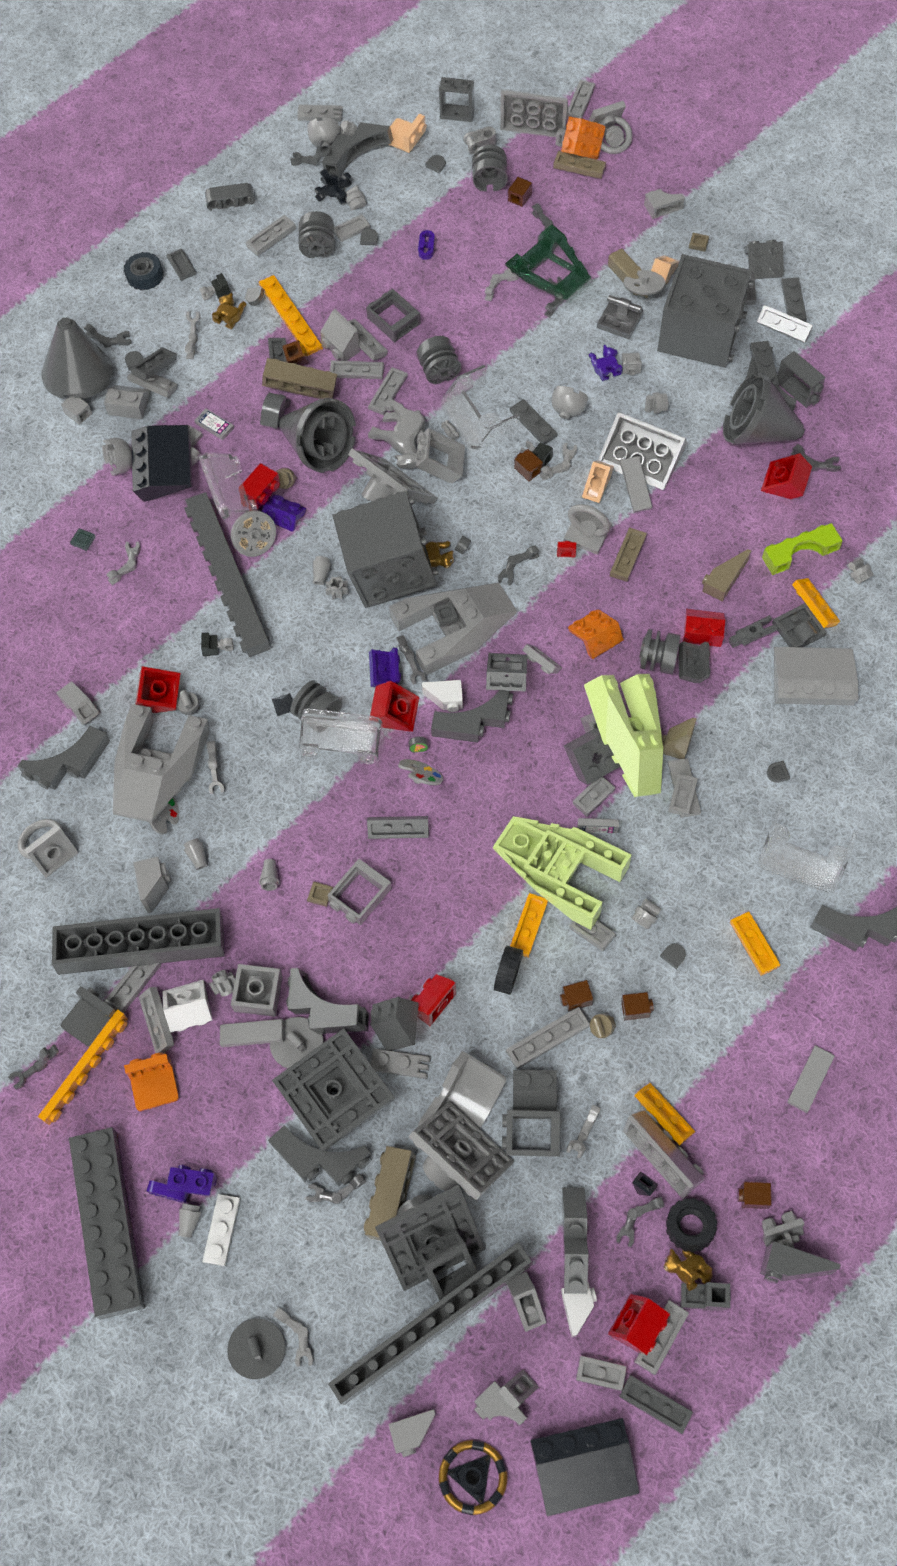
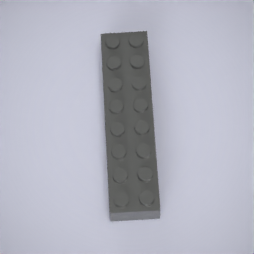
[52,908,225,975]
[69,1127,145,1320]

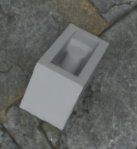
[507,1272,546,1332]
[388,1410,436,1457]

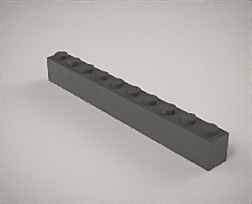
[184,492,270,657]
[328,1242,533,1405]

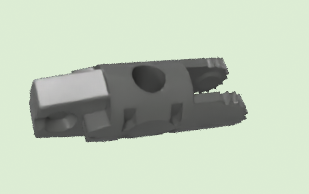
[729,615,778,648]

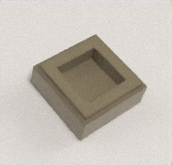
[689,233,709,252]
[307,881,333,907]

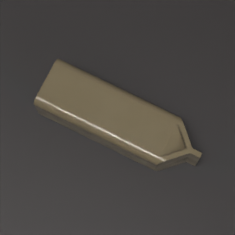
[608,248,648,298]

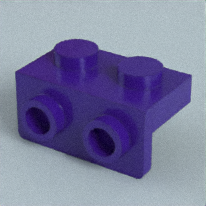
[262,495,306,532]
[369,647,401,687]
[166,1165,217,1196]

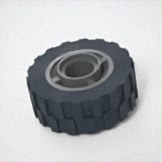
[123,252,164,291]

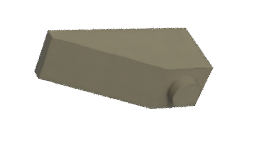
[702,549,751,602]
[662,718,697,759]

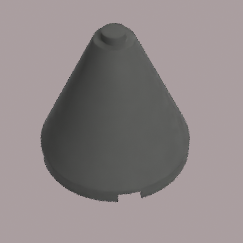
[41,317,114,399]
[723,372,805,445]
[279,398,356,473]

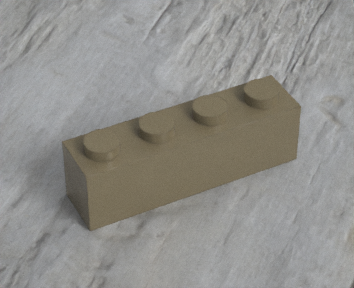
[262,358,337,399]
[364,1146,416,1241]

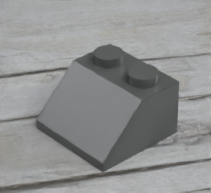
[371,997,418,1051]
[513,1070,557,1119]

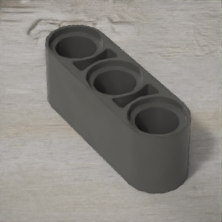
[205,183,255,211]

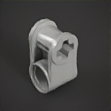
[463,126,496,155]

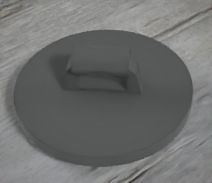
[227,1319,285,1380]

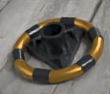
[438,1440,508,1515]

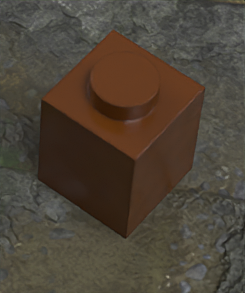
[508,177,532,207]
[282,340,309,366]
[514,449,543,482]
[559,980,593,1012]
[621,992,654,1021]
[737,1182,772,1209]

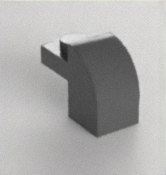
[260,392,291,429]
[680,1282,730,1311]

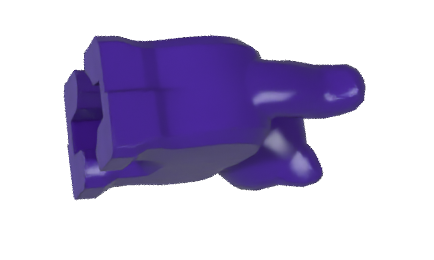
[589,345,622,382]

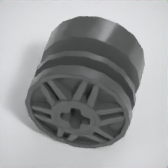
[472,145,507,191]
[298,211,334,258]
[416,336,461,384]
[639,629,681,675]
[290,680,343,733]

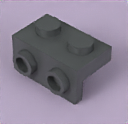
[679,641,711,683]

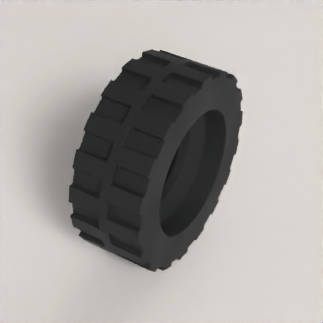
[494,945,523,995]
[666,1198,717,1252]

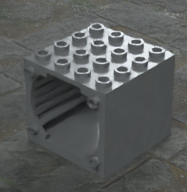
[657,254,754,368]
[332,491,439,608]

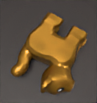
[212,293,247,330]
[425,541,454,569]
[663,1249,712,1291]

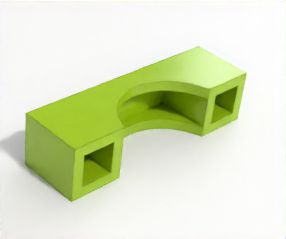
[762,523,843,575]

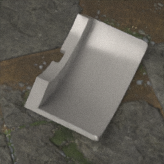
[418,1051,506,1129]

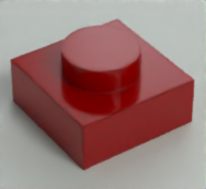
[557,541,576,558]

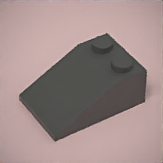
[760,1241,841,1284]

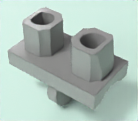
[762,1211,804,1248]

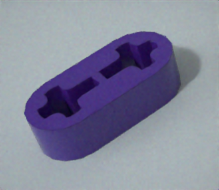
[418,230,435,260]
[146,1181,189,1203]

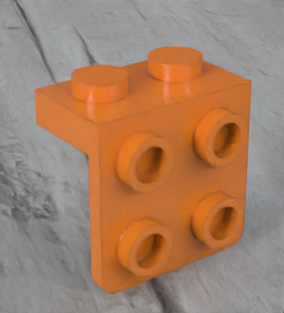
[561,117,605,160]
[568,610,624,659]
[124,1053,179,1112]

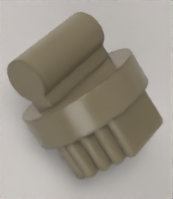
[276,468,297,489]
[590,1013,616,1038]

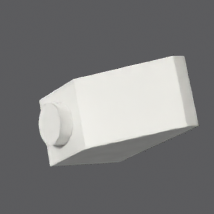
[422,680,463,712]
[561,1283,597,1338]

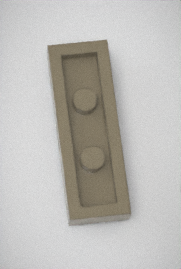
[553,151,606,179]
[610,527,647,582]

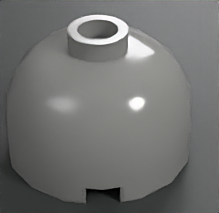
[307,117,340,149]
[551,386,589,419]
[102,438,132,476]

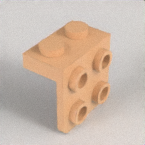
[388,114,426,153]

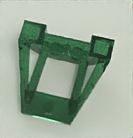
[505,224,591,299]

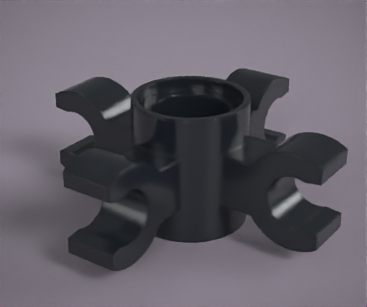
[314,169,352,205]

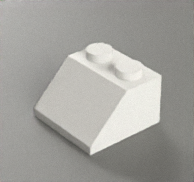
[163,980,212,1032]

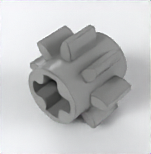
[325,576,348,600]
[209,970,235,997]

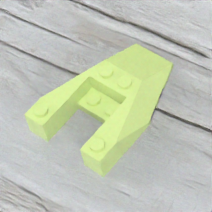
[584,674,663,797]
[493,816,631,930]

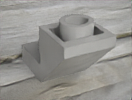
[56,681,100,725]

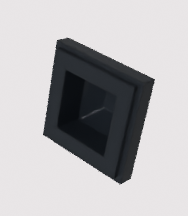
[272,693,293,716]
[632,1172,658,1196]

